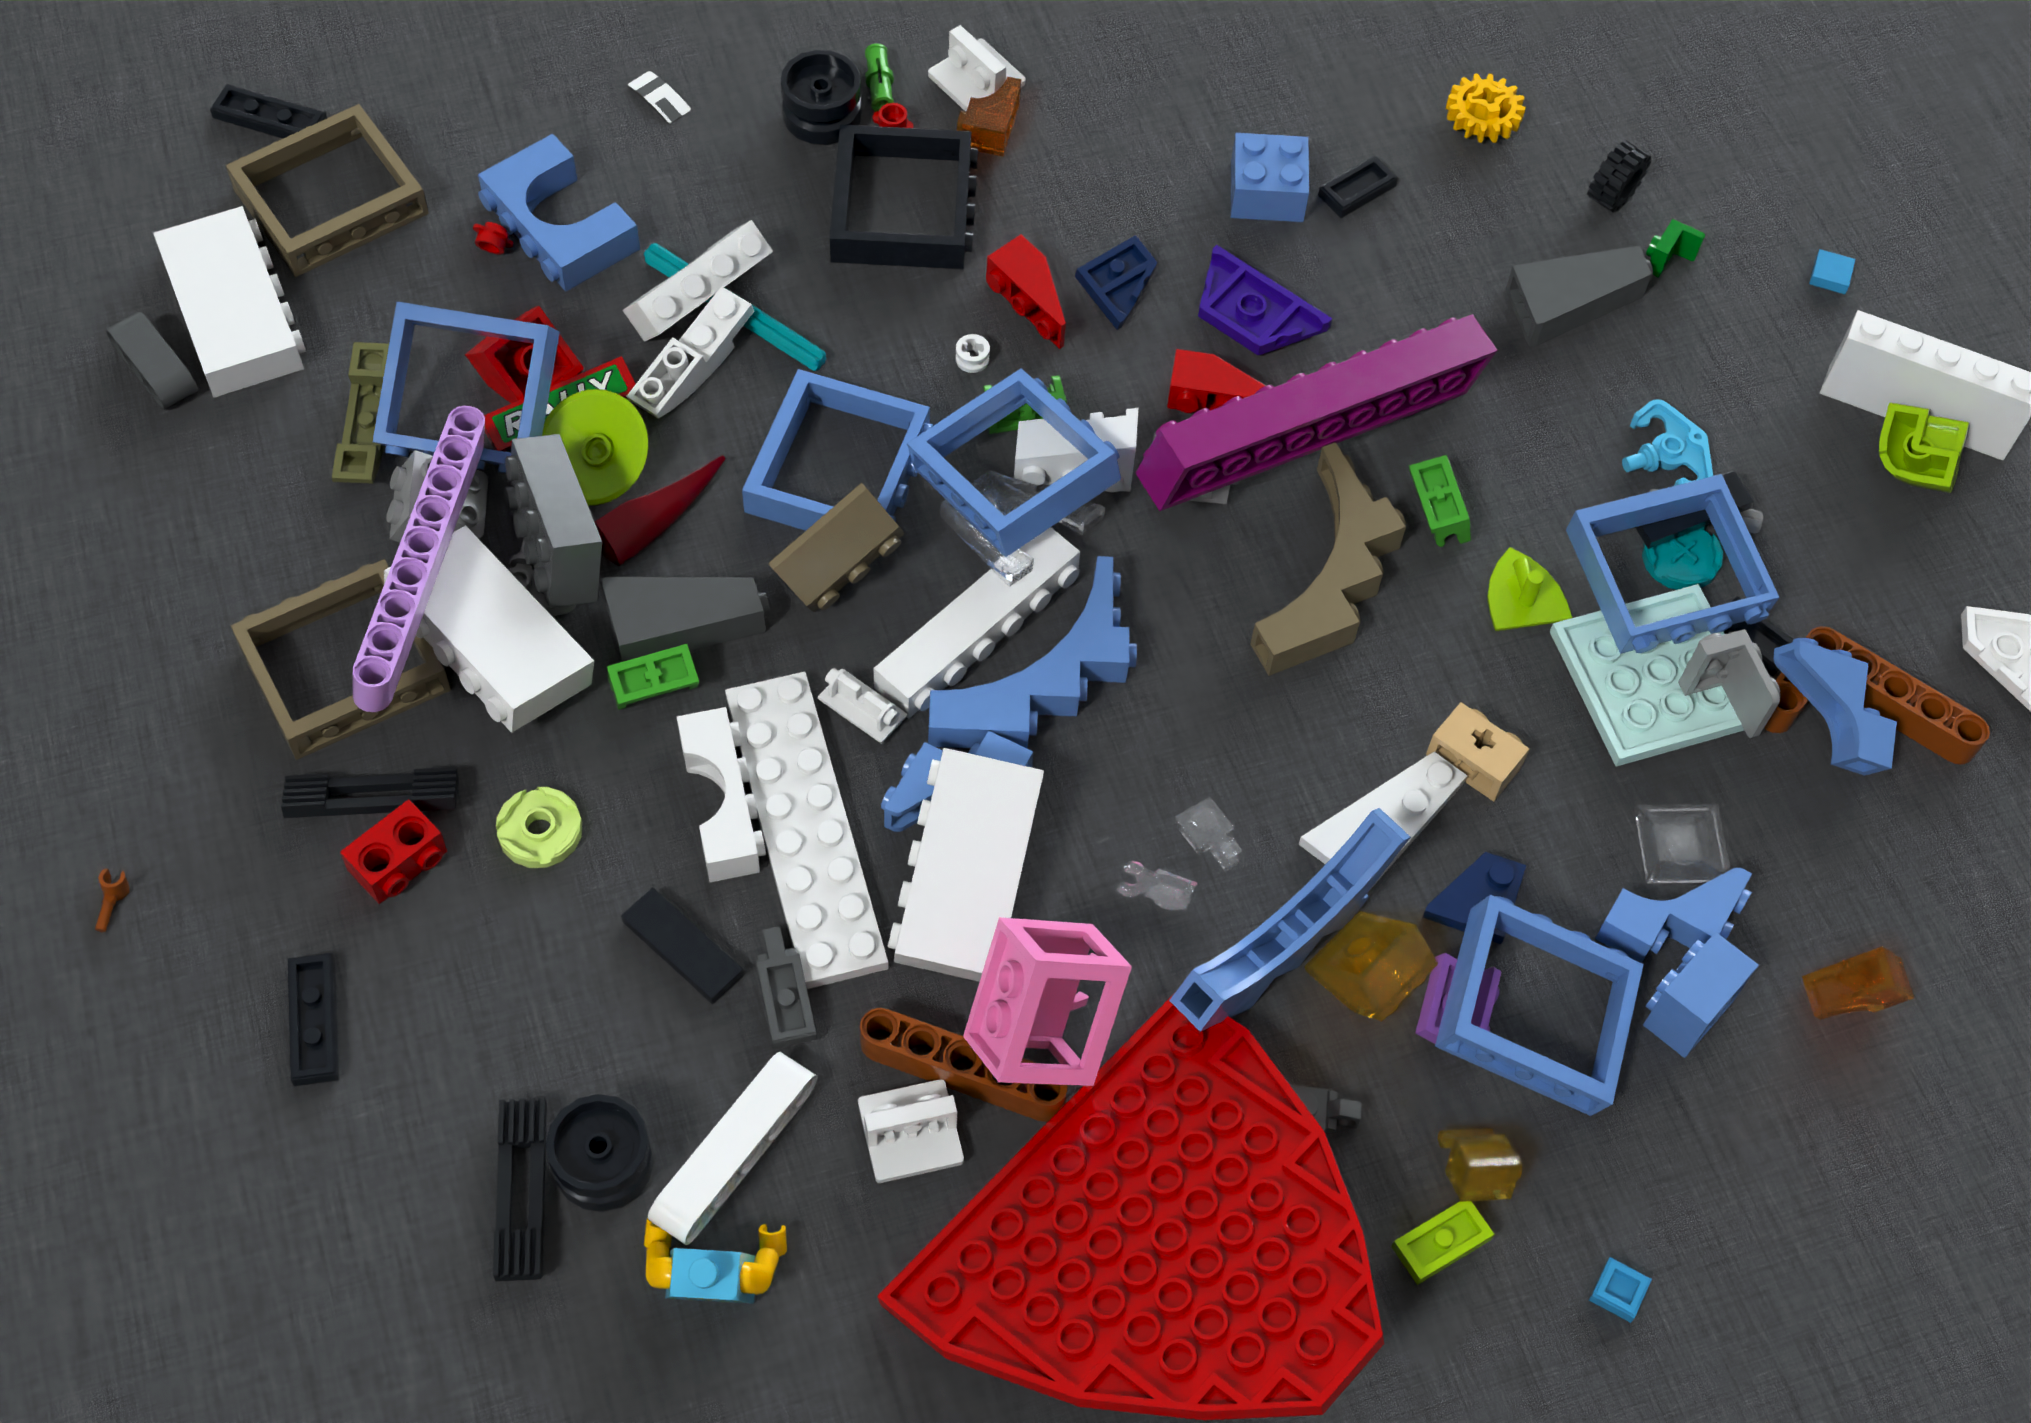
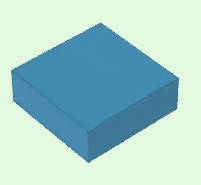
[1809,249,1856,294]
[1589,1257,1652,1323]

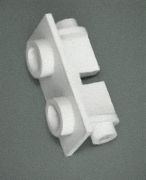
[818,668,908,744]

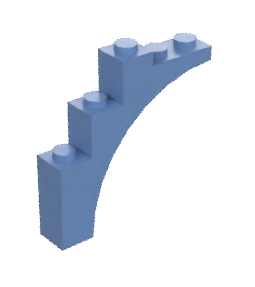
[928,556,1137,748]
[1169,808,1411,1032]

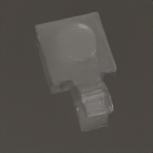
[1174,797,1242,871]
[1117,861,1198,911]

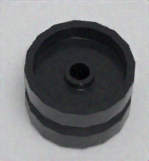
[781,50,861,145]
[546,1094,654,1212]

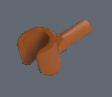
[95,868,130,932]

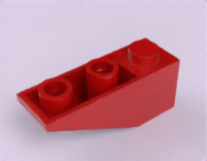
[986,234,1066,349]
[1167,349,1265,413]

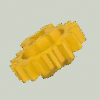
[1445,73,1526,143]

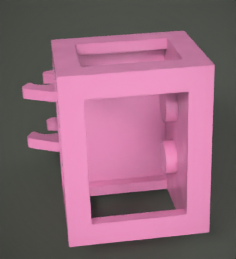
[963,917,1132,1086]

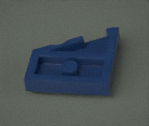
[1074,235,1158,330]
[1422,852,1526,944]

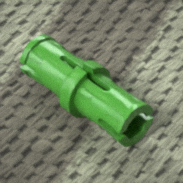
[865,43,894,112]

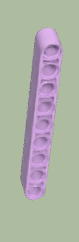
[352,405,485,712]

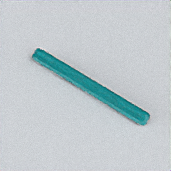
[644,243,827,371]

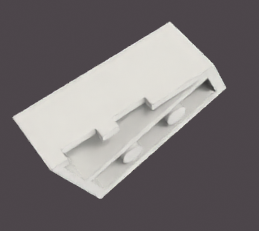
[1014,408,1139,492]

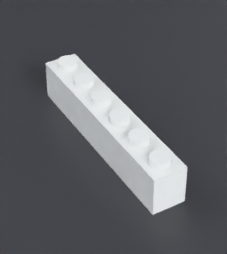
[874,527,1080,719]

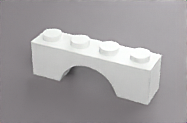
[622,220,773,342]
[676,707,766,882]

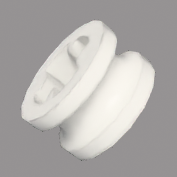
[956,334,990,373]

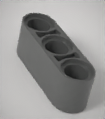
[105,311,198,410]

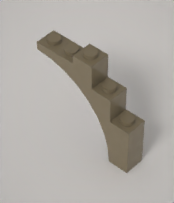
[1250,442,1406,676]

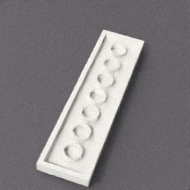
[725,672,888,989]

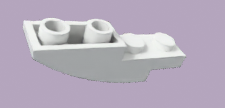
[626,286,754,418]

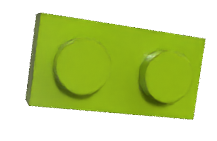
[1391,1197,1495,1285]

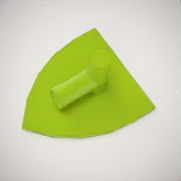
[1487,547,1572,631]

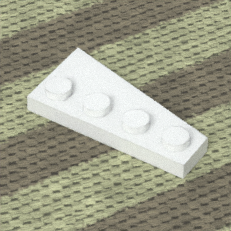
[1299,751,1468,892]

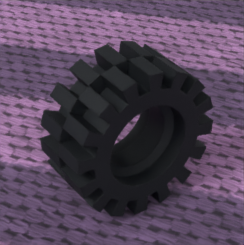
[1587,140,1652,213]

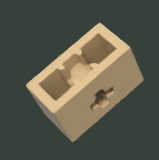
[1426,702,1530,802]

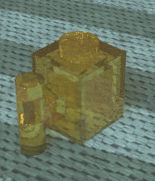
[1438,1128,1522,1202]

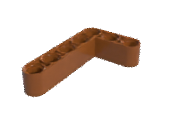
[1764,626,1990,765]

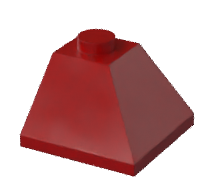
[465,306,584,403]

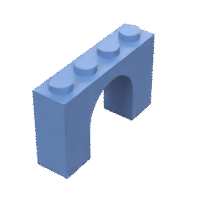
[478,134,640,292]

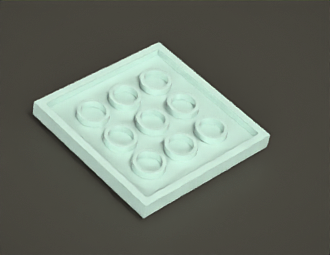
[1550,584,1744,767]

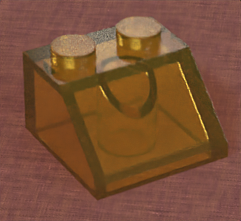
[1304,911,1438,1021]

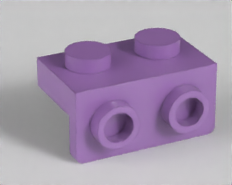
[1415,953,1501,1044]

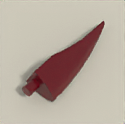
[594,455,725,566]

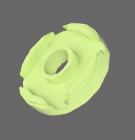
[496,787,582,868]

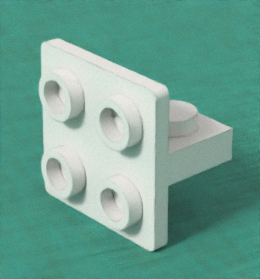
[928,25,1026,116]
[858,1079,964,1183]

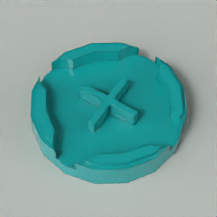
[1642,527,1723,590]

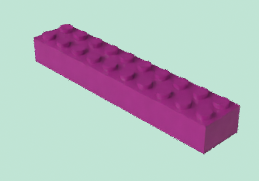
[1136,314,1498,511]

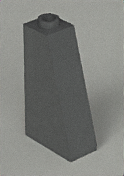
[1505,245,1653,347]
[601,577,771,662]

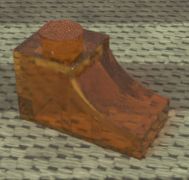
[957,76,1022,157]
[1802,946,1914,1020]

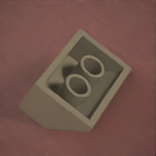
[768,483,905,612]

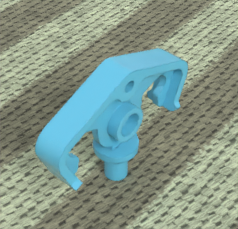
[1622,399,1713,486]

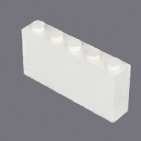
[153,206,306,398]
[1820,310,2031,460]
[384,525,594,733]
[888,748,1044,982]

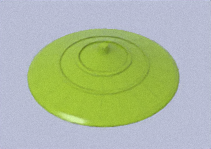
[542,389,648,506]

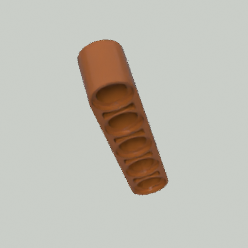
[860,1008,1068,1122]

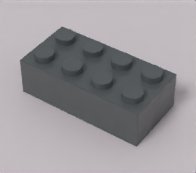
[504,434,602,608]

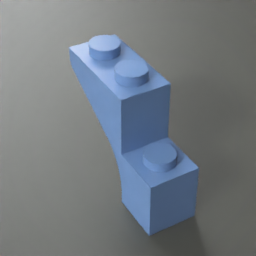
[1773,638,1897,776]
[881,731,1033,832]
[1595,868,1752,963]

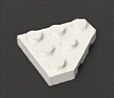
[1961,606,2031,712]

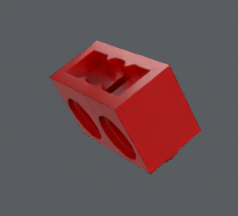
[340,799,448,905]

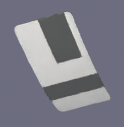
[628,71,691,123]

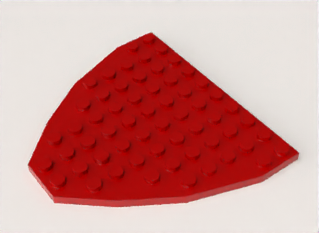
[877,994,1384,1420]

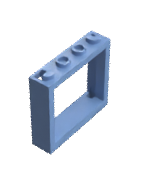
[372,302,560,474]
[907,368,1121,557]
[742,369,934,531]
[1566,474,1779,654]
[1435,895,1644,1116]

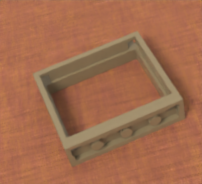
[225,104,429,278]
[230,559,451,760]

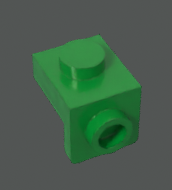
[1646,219,1705,278]

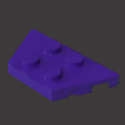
[1198,245,1333,355]

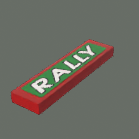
[484,356,636,452]

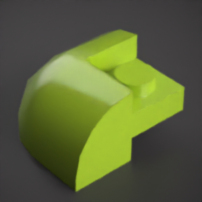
[1879,403,1969,493]

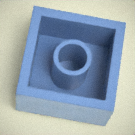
[1231,133,1309,222]
[1643,932,1759,1058]

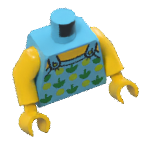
[644,1218,787,1304]

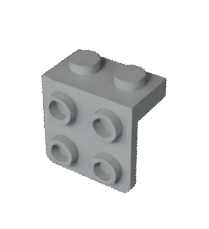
[386,450,488,542]
[1678,629,1780,738]

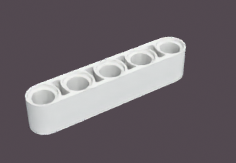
[648,1052,818,1245]

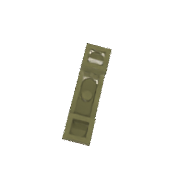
[332,342,389,484]

